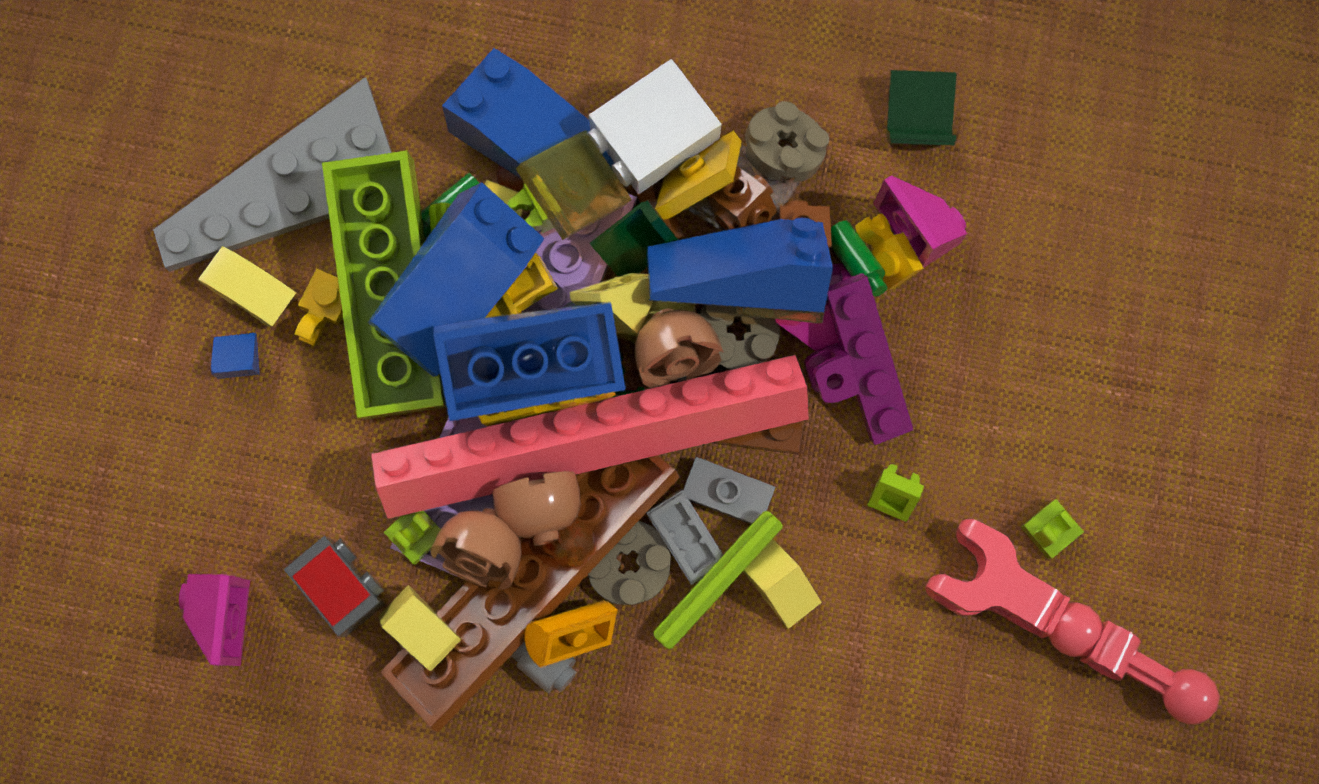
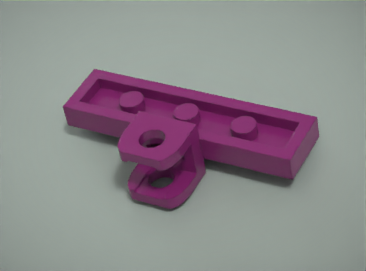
[804,273,914,445]

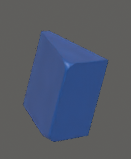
[211,333,260,379]

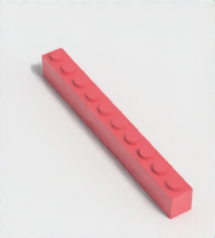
[371,355,809,519]

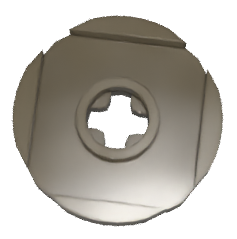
[744,101,829,182]
[698,304,780,371]
[588,521,671,605]

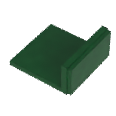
[886,70,957,146]
[590,200,679,277]

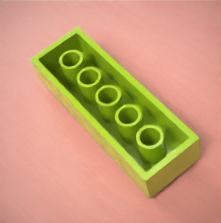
[322,150,447,420]

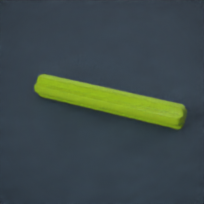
[653,510,783,649]

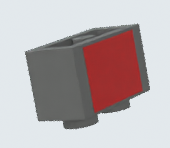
[284,536,385,638]

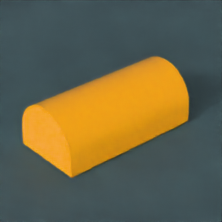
[524,600,617,668]

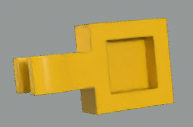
[855,213,924,291]
[294,268,343,346]

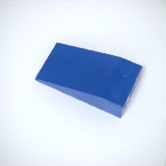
[442,48,615,216]
[367,182,545,377]
[647,218,833,312]
[433,302,626,421]

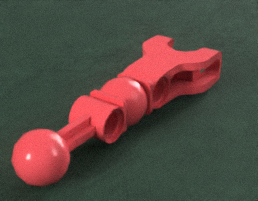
[925,519,1220,725]

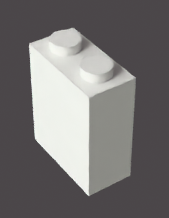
[587,59,722,194]

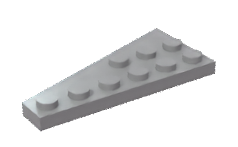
[153,77,392,272]

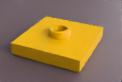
[655,130,742,220]

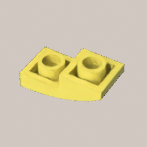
[198,246,296,328]

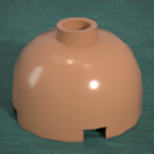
[634,309,723,388]
[492,471,581,546]
[431,508,521,589]

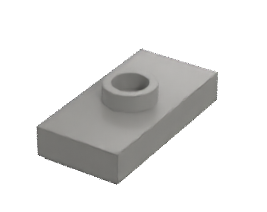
[683,457,775,524]
[646,489,723,585]

